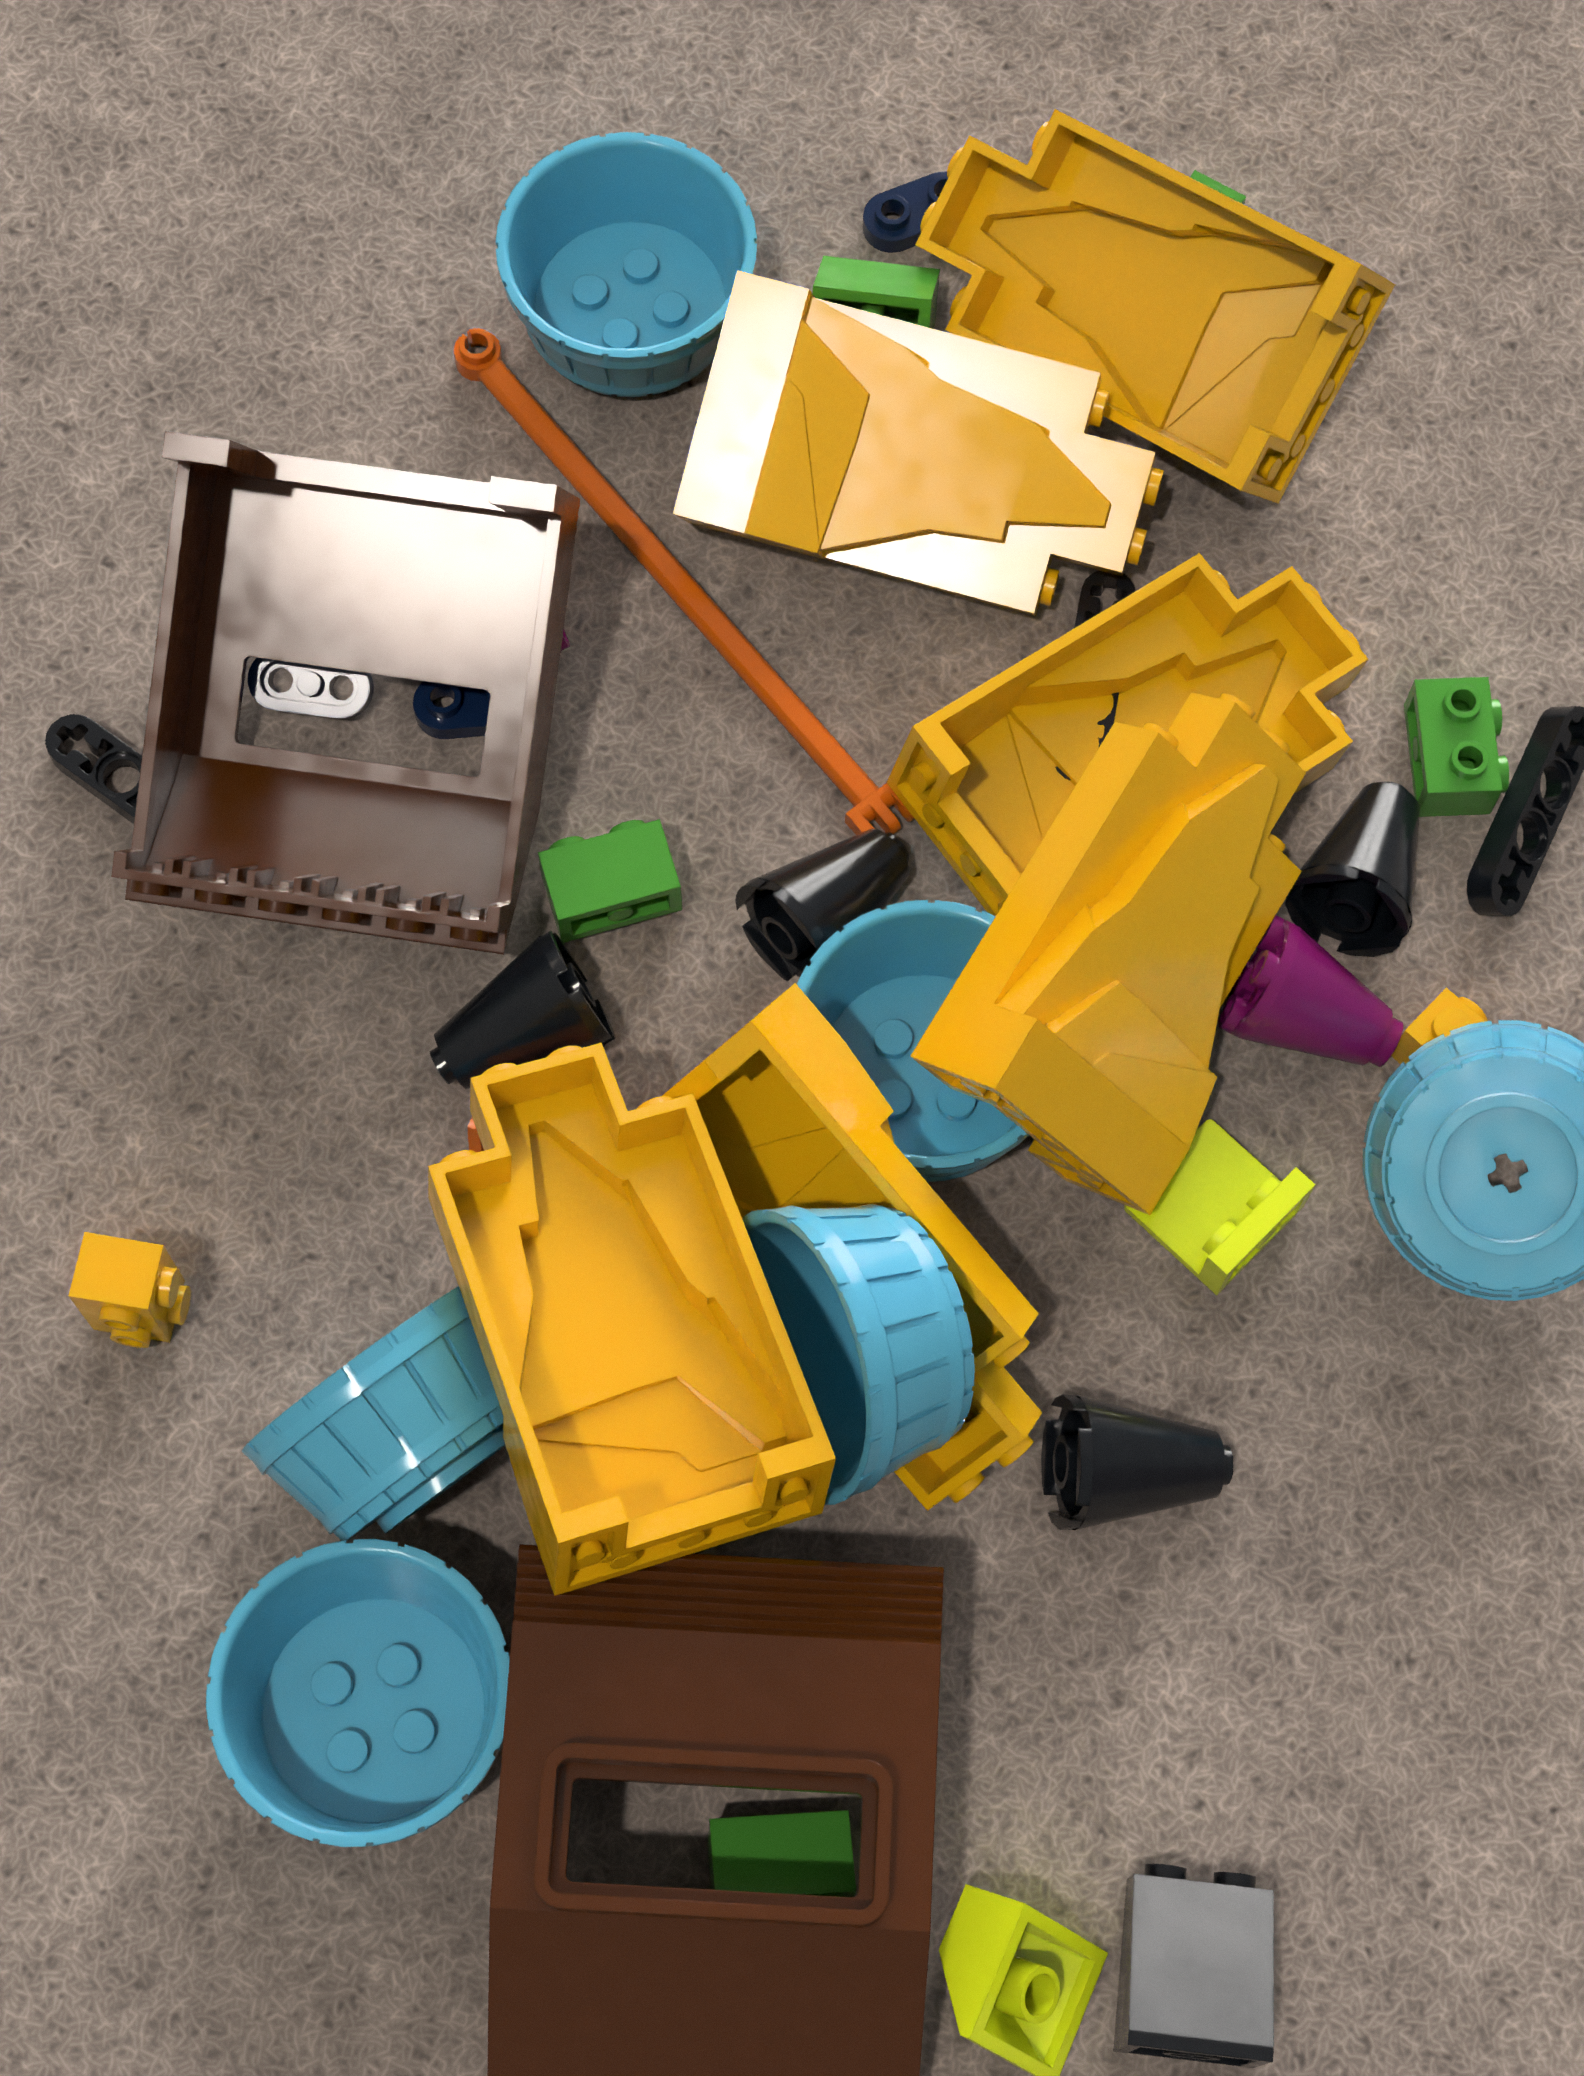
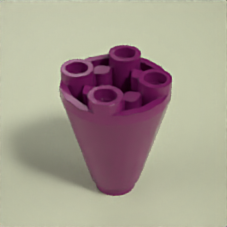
[1217,915,1403,1067]

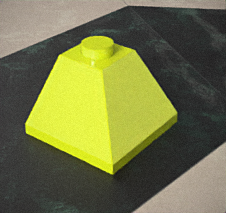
[939,1884,1108,2076]

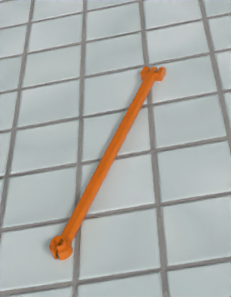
[454,328,915,835]

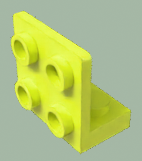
[1124,1119,1316,1295]

